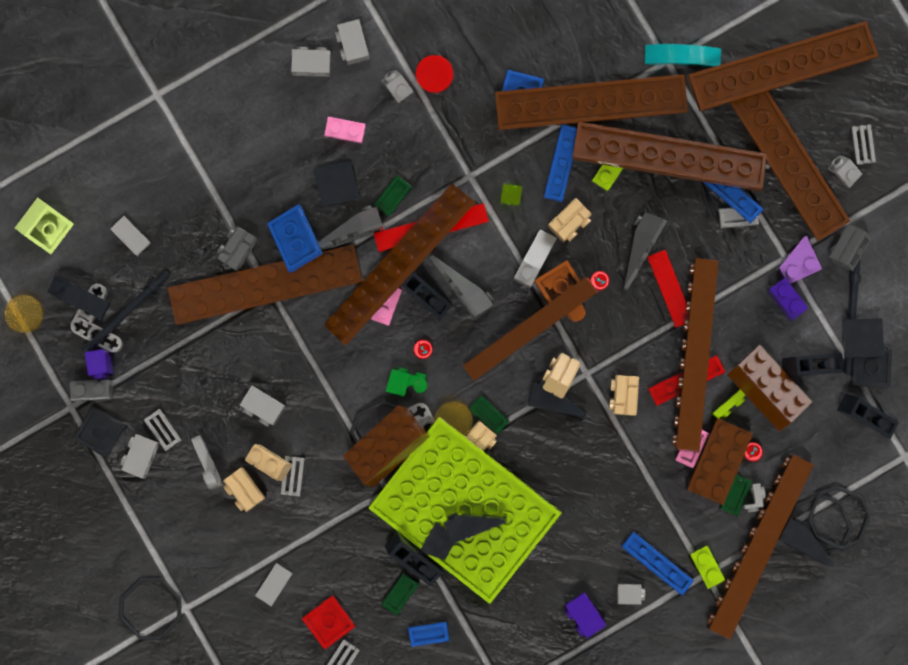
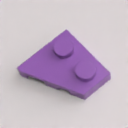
[778,236,822,284]

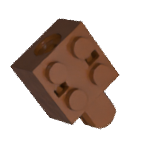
[534,260,586,322]

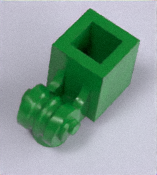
[386,367,427,397]

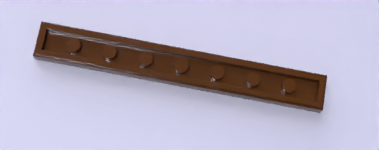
[463,277,598,381]

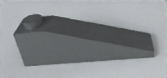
[318,206,384,251]
[623,212,667,291]
[429,255,494,320]

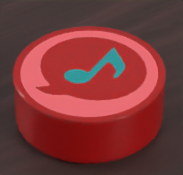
[590,271,609,291]
[414,340,433,359]
[744,442,763,462]

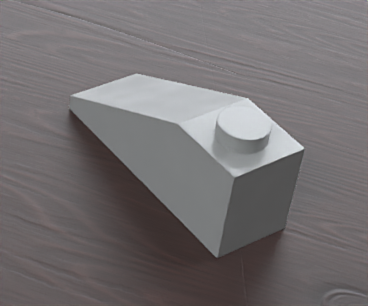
[514,229,557,289]

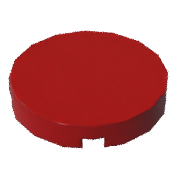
[416,55,453,93]

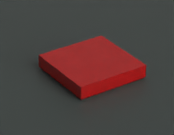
[302,595,356,650]

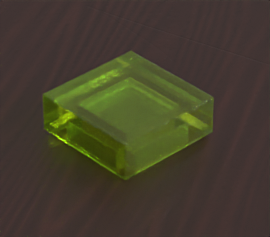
[501,184,522,206]

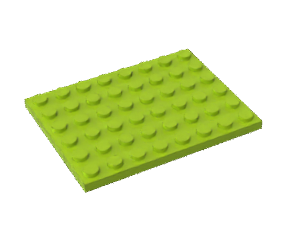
[369,417,562,604]

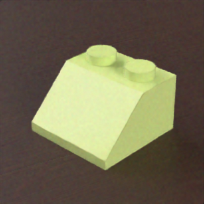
[15,197,74,254]

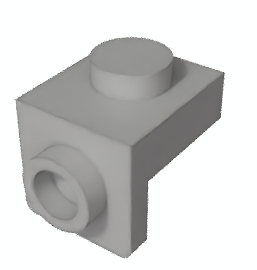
[381,70,413,103]
[828,155,862,188]
[742,483,765,512]

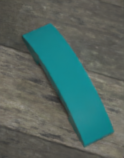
[644,44,721,68]

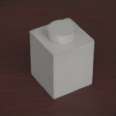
[617,584,645,604]

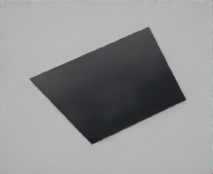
[420,522,454,560]

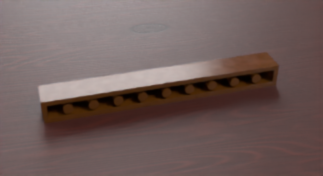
[672,258,719,453]
[706,454,814,639]

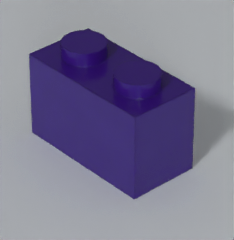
[767,278,808,321]
[85,349,114,380]
[564,592,606,638]

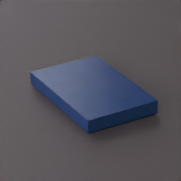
[267,204,323,273]

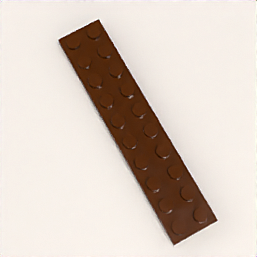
[687,21,879,112]
[495,74,688,131]
[729,91,850,242]
[572,122,767,192]
[324,184,475,346]
[168,245,363,325]

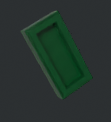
[374,175,412,217]
[469,395,509,435]
[719,474,752,517]
[381,573,419,616]

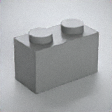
[335,19,370,65]
[291,47,331,77]
[240,386,286,427]
[120,434,160,479]

